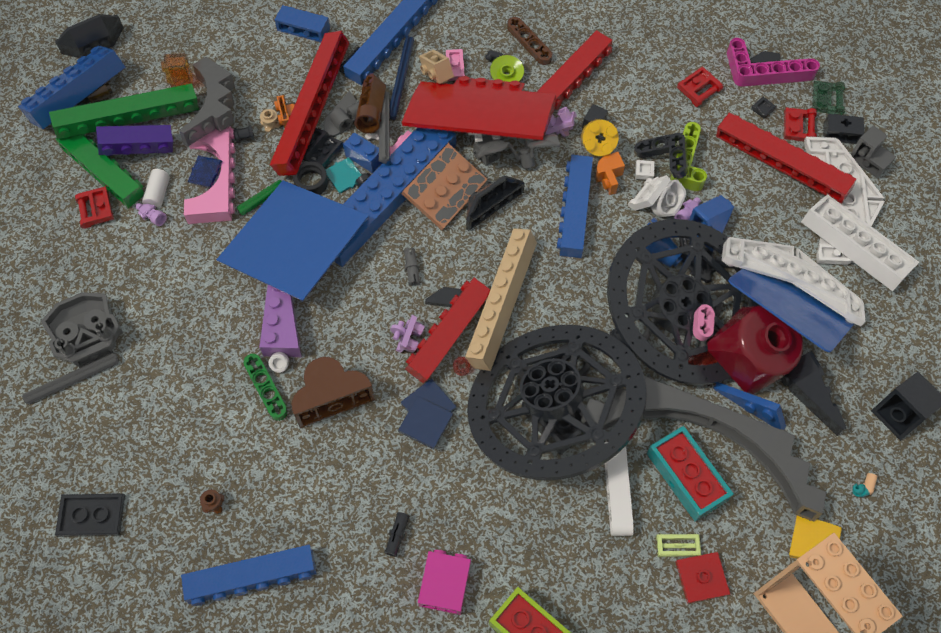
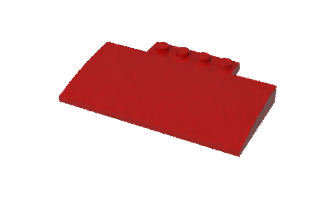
[402,76,556,140]

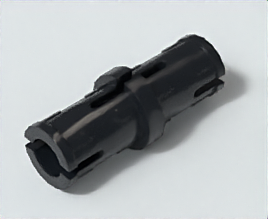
[384,512,410,557]

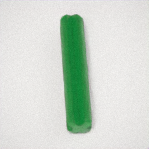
[237,180,282,215]

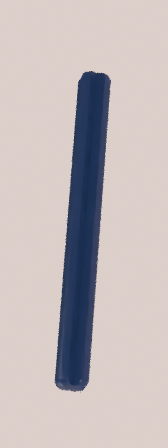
[390,36,414,120]

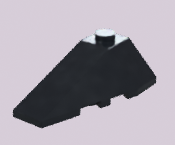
[781,351,847,436]

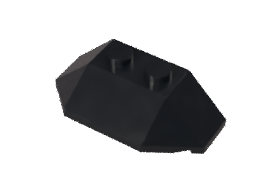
[55,14,124,58]
[466,175,525,231]

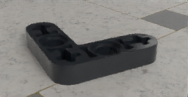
[634,133,688,179]

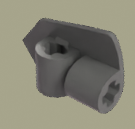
[323,91,359,137]

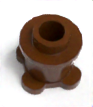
[200,489,225,514]

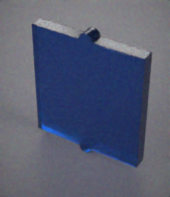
[187,155,223,188]

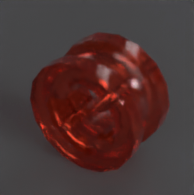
[453,357,470,376]

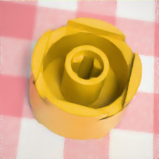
[581,119,619,156]

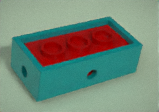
[646,426,734,522]

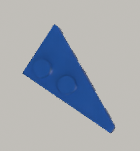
[714,382,786,430]

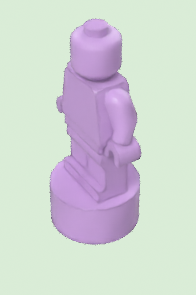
[674,197,701,220]
[136,203,167,226]

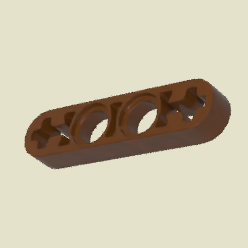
[507,17,552,65]

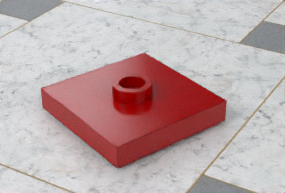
[675,552,730,604]

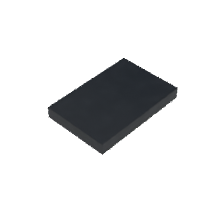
[55,493,125,537]

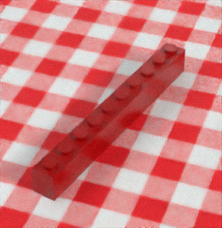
[270,31,350,176]

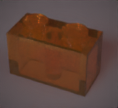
[161,53,194,87]

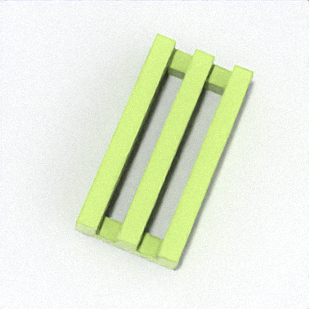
[656,534,701,557]

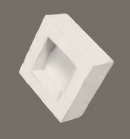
[635,160,654,180]

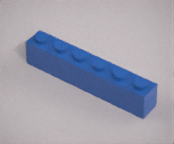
[557,154,593,258]
[181,544,317,606]

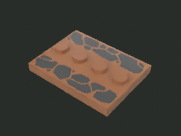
[401,143,488,230]

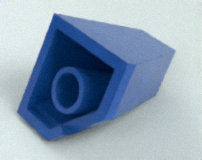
[689,195,734,252]

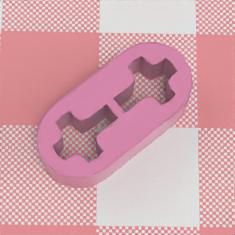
[693,304,715,341]

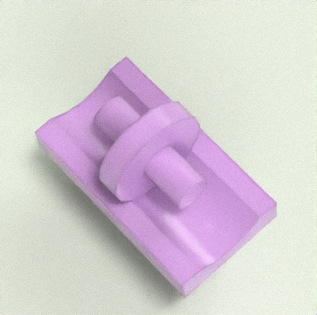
[545,107,577,137]
[390,315,425,353]

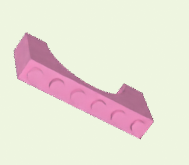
[184,126,235,224]

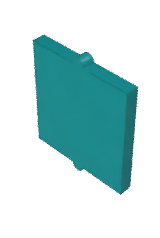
[325,157,362,194]

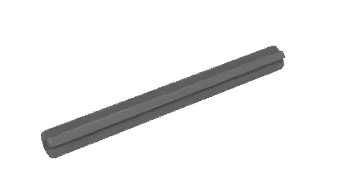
[379,90,390,164]

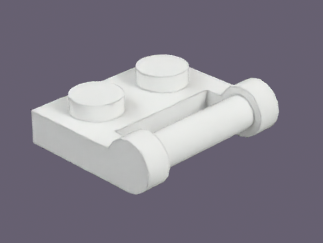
[628,175,671,210]

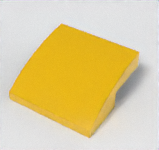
[789,516,842,559]

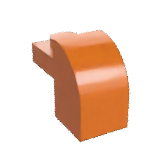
[595,152,625,195]

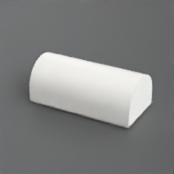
[142,169,170,207]

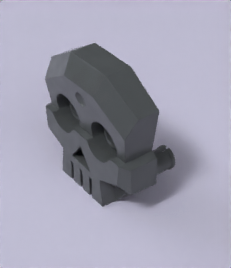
[41,292,123,368]

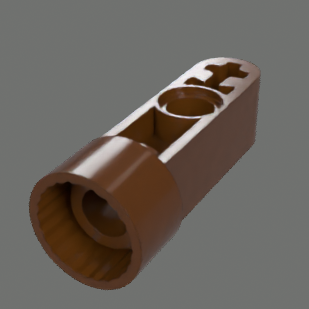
[355,73,386,133]

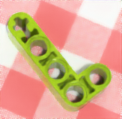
[670,122,707,191]

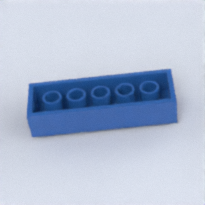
[18,46,126,129]

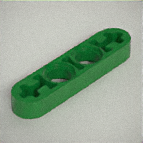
[243,354,288,421]

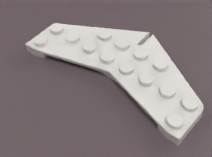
[804,137,885,265]
[722,237,866,326]

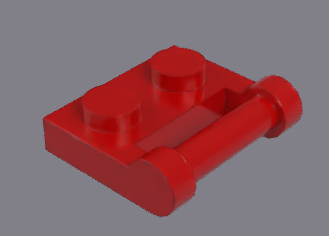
[677,66,723,107]
[784,107,817,141]
[75,186,114,229]

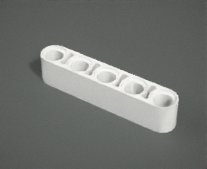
[605,442,633,536]

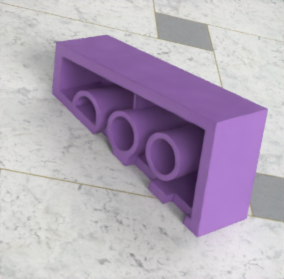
[259,285,302,357]

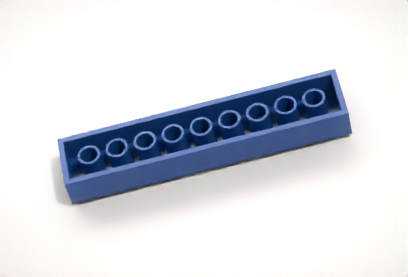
[334,127,456,267]

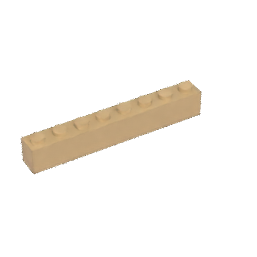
[465,229,537,371]

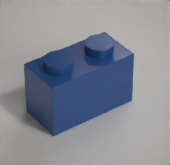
[343,132,383,173]

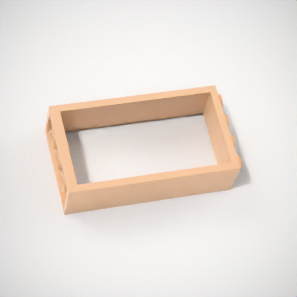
[753,533,903,633]

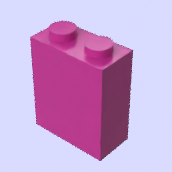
[418,550,471,615]

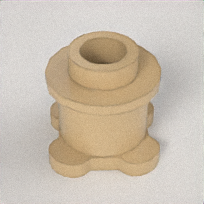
[260,109,281,132]

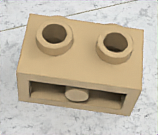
[419,49,454,84]

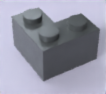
[851,126,896,179]

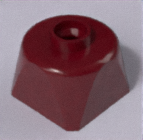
[707,305,803,394]

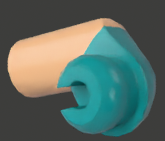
[852,473,878,498]

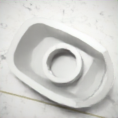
[651,180,686,217]

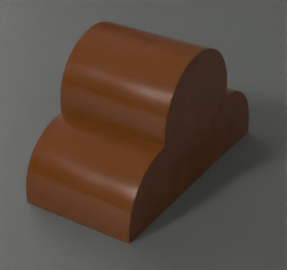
[292,357,375,428]

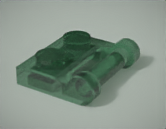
[812,80,845,115]

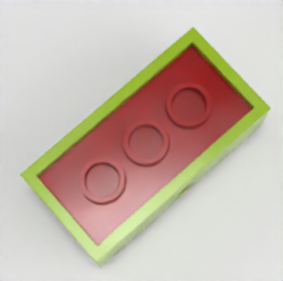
[489,587,571,633]

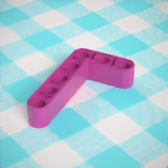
[727,37,820,87]

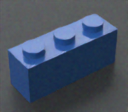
[274,5,330,42]

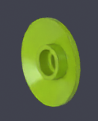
[490,55,524,82]

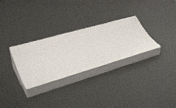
[801,194,919,291]

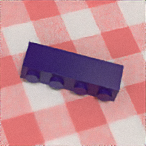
[96,125,173,156]

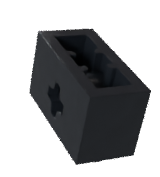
[823,113,864,144]

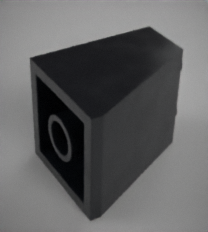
[871,371,941,441]

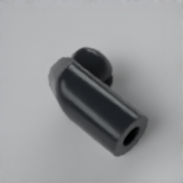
[485,50,503,62]

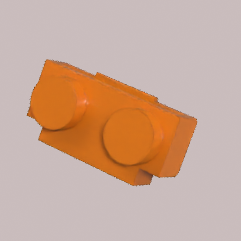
[274,95,294,128]

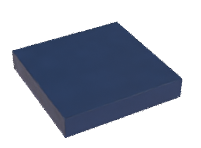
[401,378,457,413]
[398,396,453,450]

